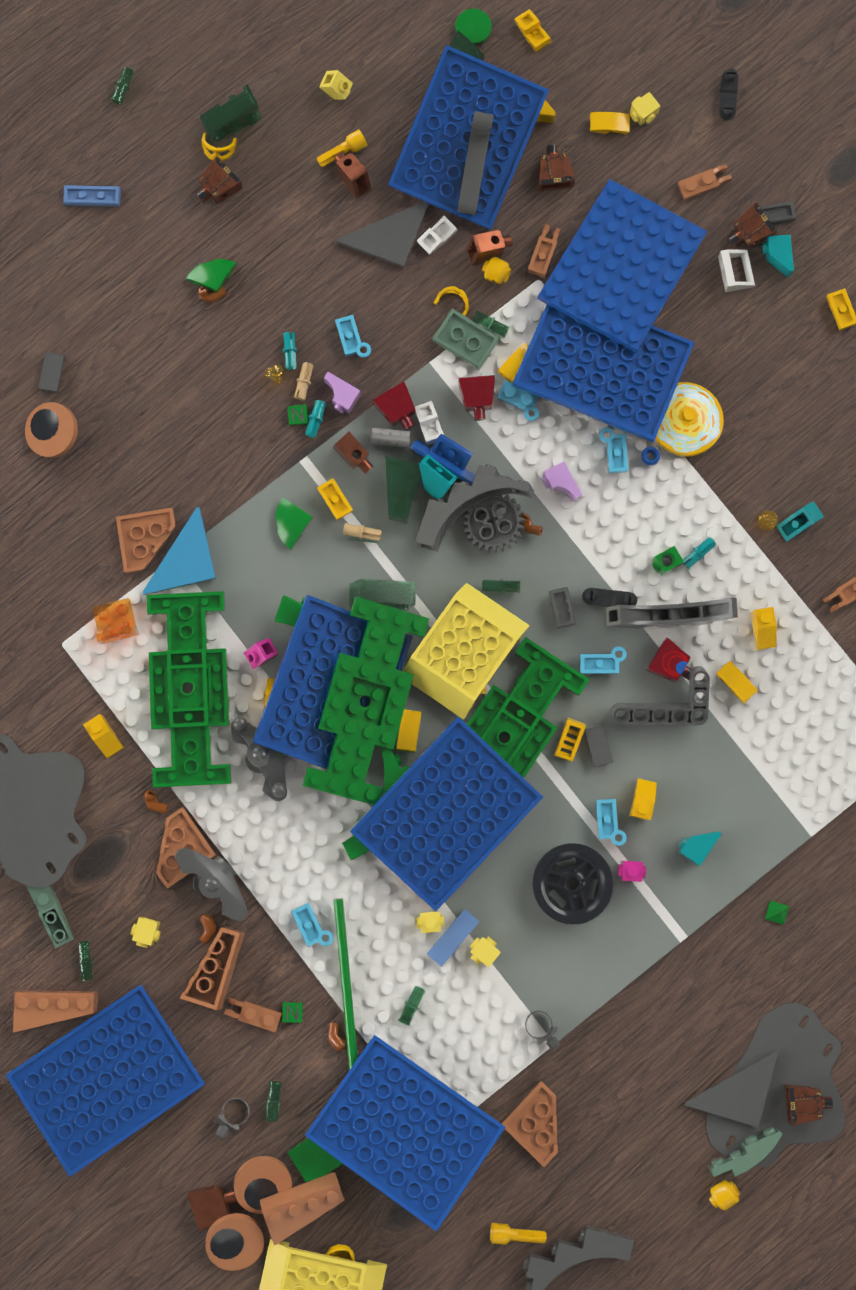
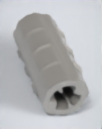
[371,428,410,448]

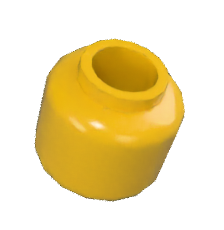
[482,257,511,285]
[709,1180,740,1211]

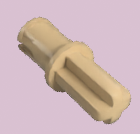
[294,362,313,401]
[343,523,382,541]

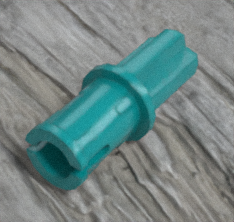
[282,332,297,370]
[305,400,327,438]
[683,537,716,570]

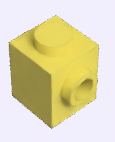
[319,70,353,100]
[630,92,661,126]
[416,911,445,933]
[131,917,161,948]
[470,936,501,968]

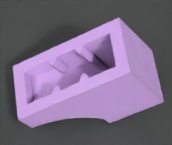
[324,372,361,414]
[542,461,582,501]

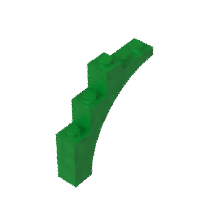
[342,746,409,861]

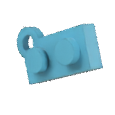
[335,315,371,358]
[497,380,539,421]
[599,427,629,473]
[580,646,627,674]
[596,799,627,846]
[291,903,334,947]

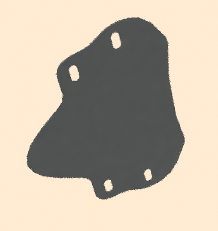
[0,734,87,888]
[706,1003,845,1167]

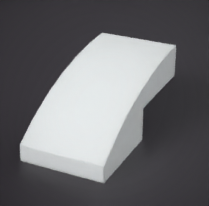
[417,216,458,255]
[415,401,444,445]

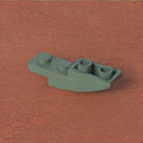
[26,885,74,948]
[708,1127,782,1177]

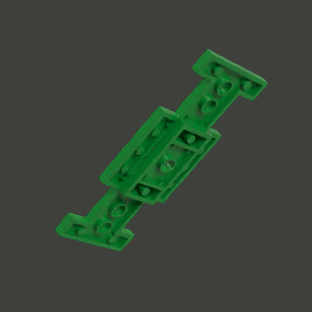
[147,591,232,788]
[302,596,429,805]
[467,637,590,778]

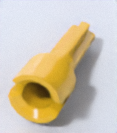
[317,129,368,167]
[490,1223,547,1245]

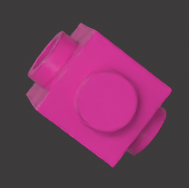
[244,638,279,670]
[617,861,646,882]

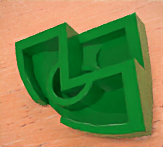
[186,259,237,293]
[275,497,313,550]

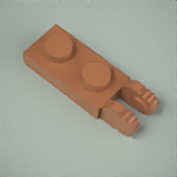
[678,164,732,200]
[527,224,561,278]
[823,577,856,613]
[224,997,282,1032]

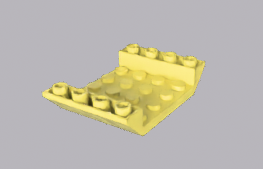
[403,583,530,720]
[259,1239,387,1290]

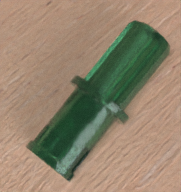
[111,67,134,105]
[473,311,510,338]
[482,579,520,594]
[77,940,93,981]
[398,986,425,1026]
[266,1081,282,1122]

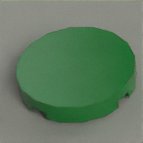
[455,8,492,46]

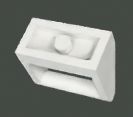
[718,249,755,292]

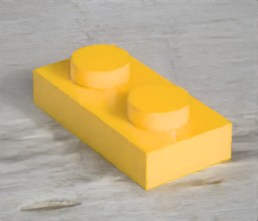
[826,288,856,331]
[317,478,353,521]

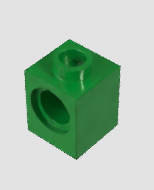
[652,546,684,576]

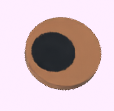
[25,402,78,458]
[234,1156,292,1214]
[205,1213,264,1271]

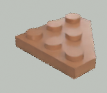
[116,508,176,574]
[156,807,216,889]
[501,1081,558,1167]

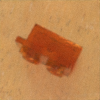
[92,598,139,645]

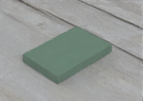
[432,308,500,370]

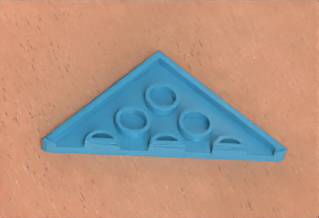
[143,507,216,595]

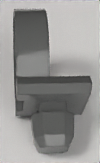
[525,1010,560,1050]
[216,1098,249,1140]

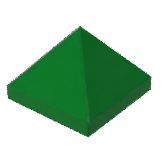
[765,900,789,925]

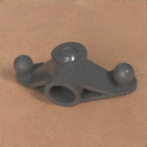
[231,716,288,801]
[175,848,248,921]

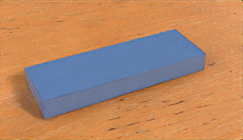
[63,185,121,207]
[427,909,480,967]

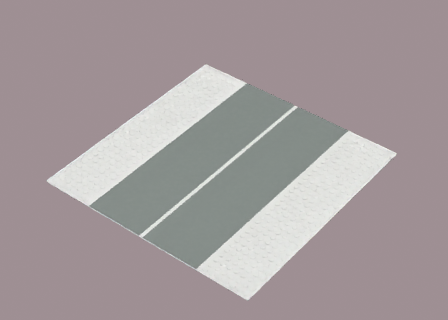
[62,280,856,1107]

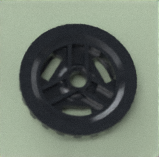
[532,843,613,925]

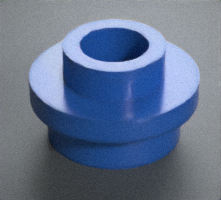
[641,447,660,466]

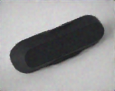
[719,68,738,121]
[582,588,637,607]

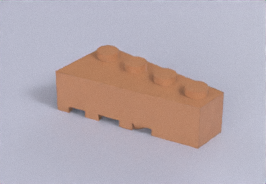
[180,927,245,1010]
[13,991,98,1033]
[260,1172,345,1246]

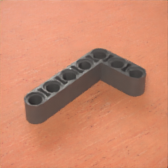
[457,111,494,215]
[611,666,710,725]

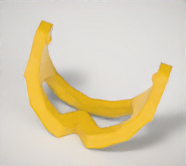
[201,132,237,161]
[434,286,469,316]

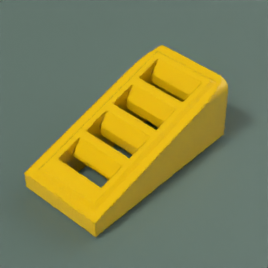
[554,717,586,762]

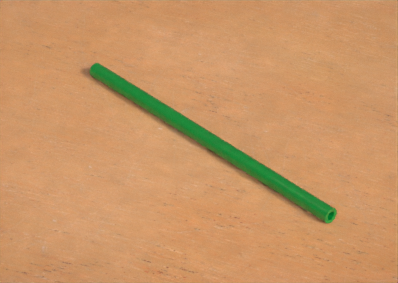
[333,898,358,1070]

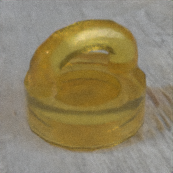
[264,364,284,384]
[758,510,778,530]

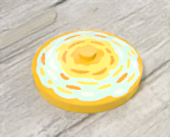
[655,382,724,457]

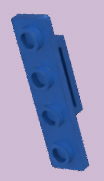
[410,434,475,485]

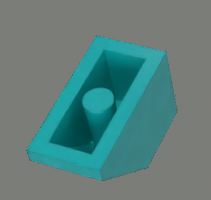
[762,235,794,277]
[419,454,458,499]
[776,501,824,542]
[678,832,722,866]

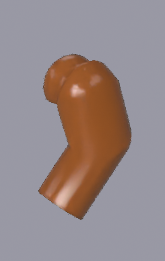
[198,286,227,302]
[521,513,543,536]
[143,790,168,814]
[199,914,216,944]
[328,1023,347,1051]

